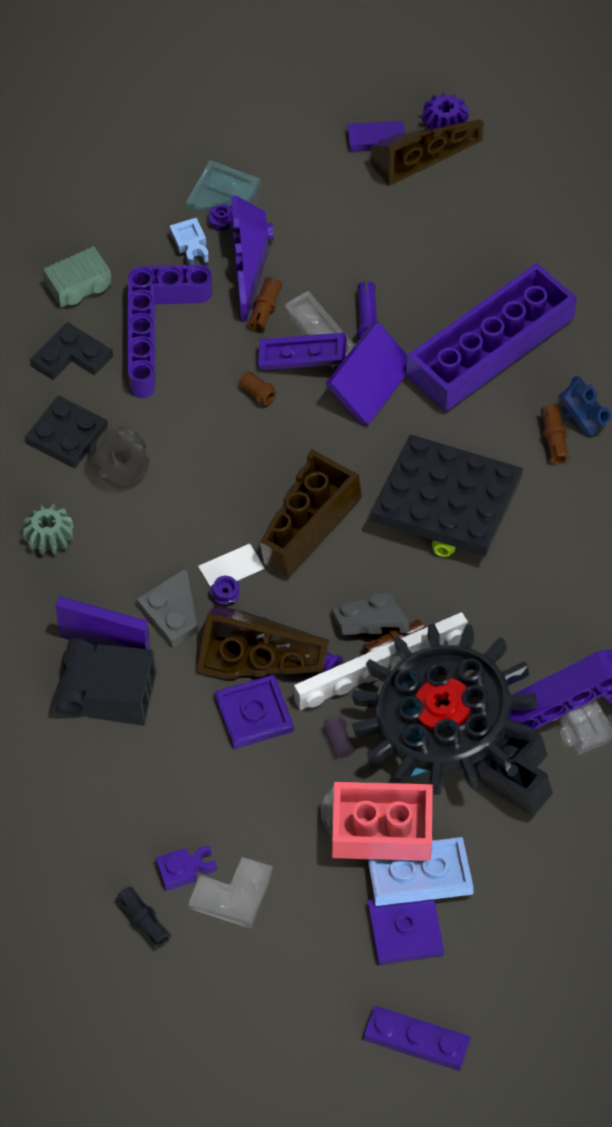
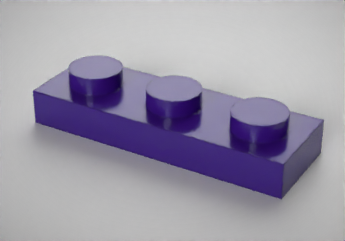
[258,332,347,370]
[364,1006,471,1071]

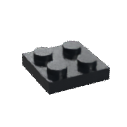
[25,395,108,469]

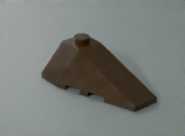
[371,119,484,186]

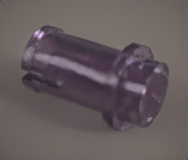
[323,716,355,759]

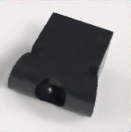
[51,638,157,726]

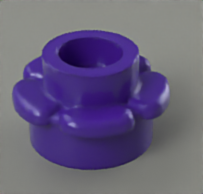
[208,204,232,231]
[210,575,240,605]

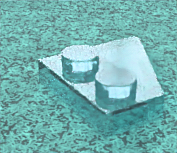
[186,160,261,210]

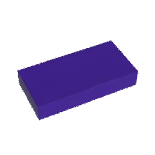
[348,121,404,152]

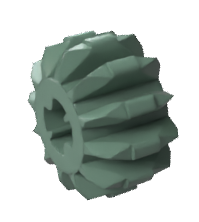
[22,503,74,556]

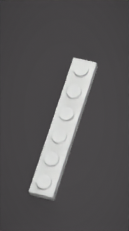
[294,612,468,710]

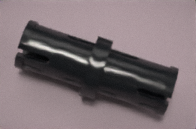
[116,886,171,949]

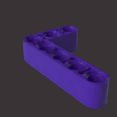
[128,265,213,398]
[477,650,612,732]

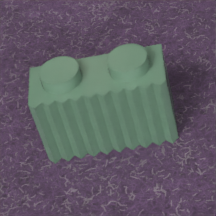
[43,246,112,307]

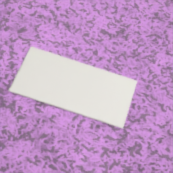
[198,543,265,587]

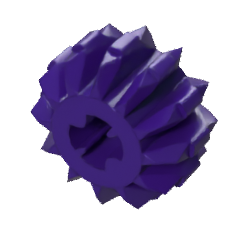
[422,92,469,129]

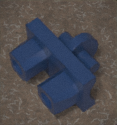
[558,376,612,436]

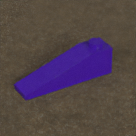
[231,195,273,322]

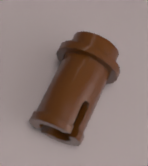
[239,371,276,405]

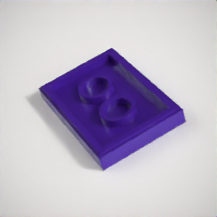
[325,321,407,426]
[55,596,151,650]

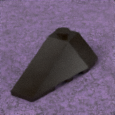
[196,605,330,679]

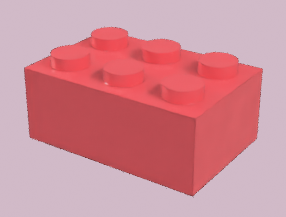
[332,782,433,861]

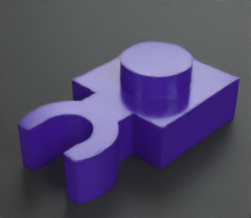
[156,846,217,891]

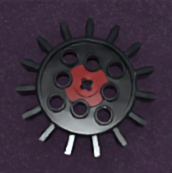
[352,624,538,795]

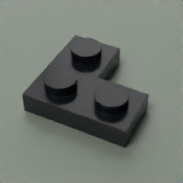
[30,322,113,380]

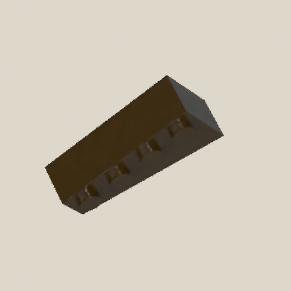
[260,449,362,577]

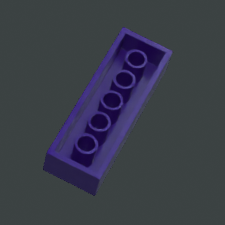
[407,262,577,411]

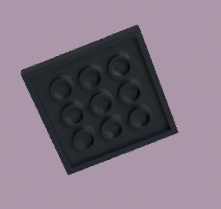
[370,434,524,556]

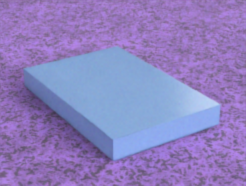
[367,837,473,906]

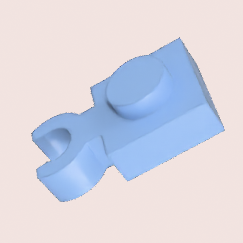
[170,218,208,265]

